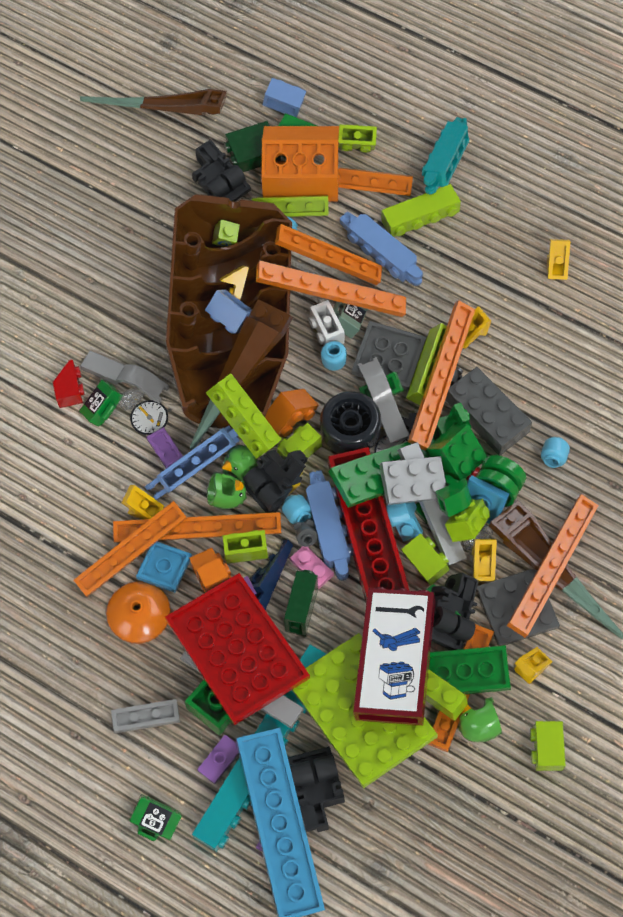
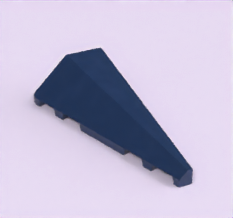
[249,539,293,610]

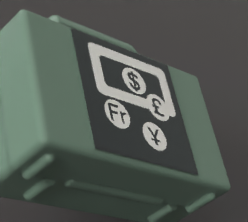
[333,301,367,339]

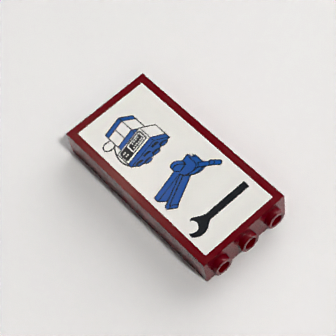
[353,587,435,726]

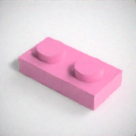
[290,546,334,589]

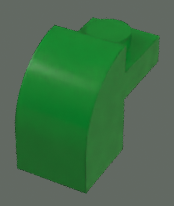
[433,403,472,441]
[435,474,472,517]

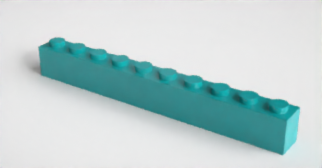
[192,644,326,853]

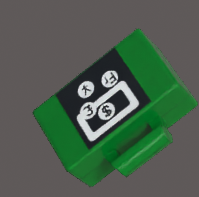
[79,379,123,427]
[129,794,182,842]

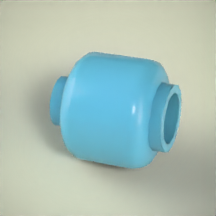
[321,341,347,371]
[541,437,570,468]
[282,494,312,525]

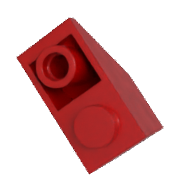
[53,360,85,408]

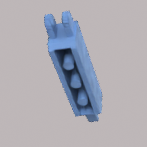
[340,211,423,286]
[145,426,240,500]
[306,470,353,581]

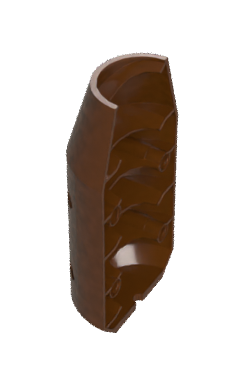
[166,194,292,429]

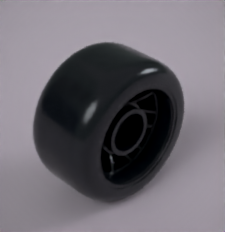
[320,391,382,454]

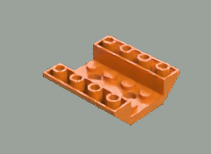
[261,126,339,202]

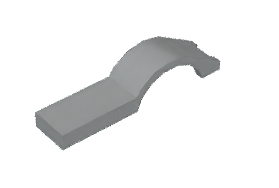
[80,351,169,403]
[358,357,409,445]

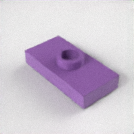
[146,427,183,469]
[197,735,239,784]

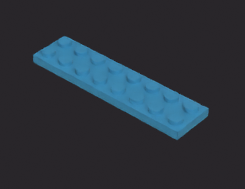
[236,728,325,917]

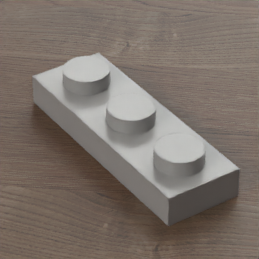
[111,699,180,733]

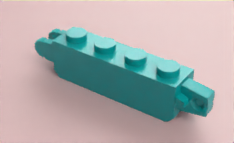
[422,117,470,195]

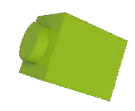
[212,220,240,247]

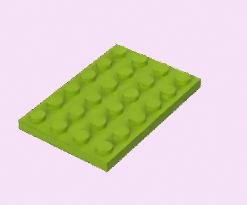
[292,633,438,788]

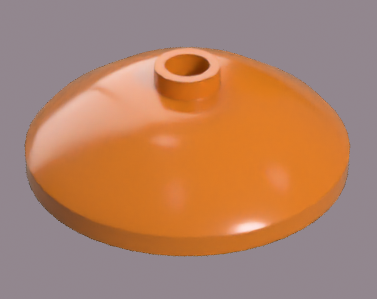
[106,581,171,644]

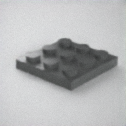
[351,321,426,391]
[476,569,560,646]

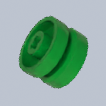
[476,455,527,507]

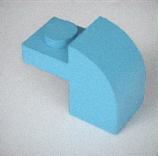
[386,502,423,542]

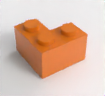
[265,389,319,437]
[189,548,231,593]

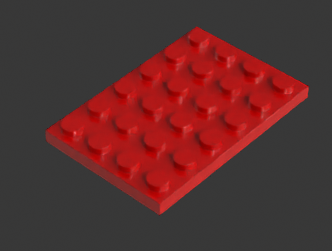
[165,573,310,725]

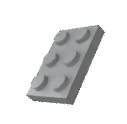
[379,456,446,505]

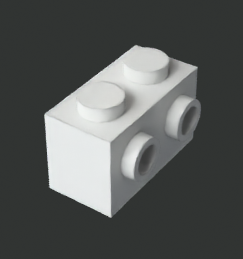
[308,300,345,345]

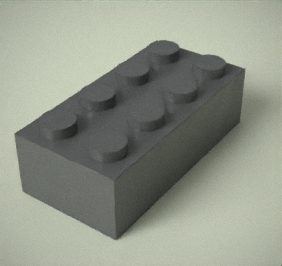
[445,367,532,456]

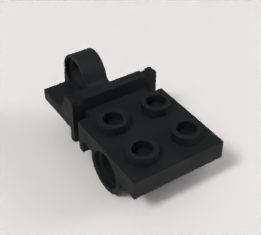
[192,139,251,202]
[243,450,308,513]
[431,573,479,650]
[288,746,345,832]

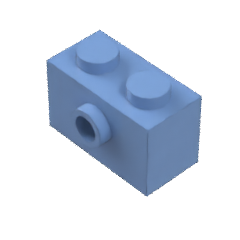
[262,78,306,118]
[205,290,252,334]

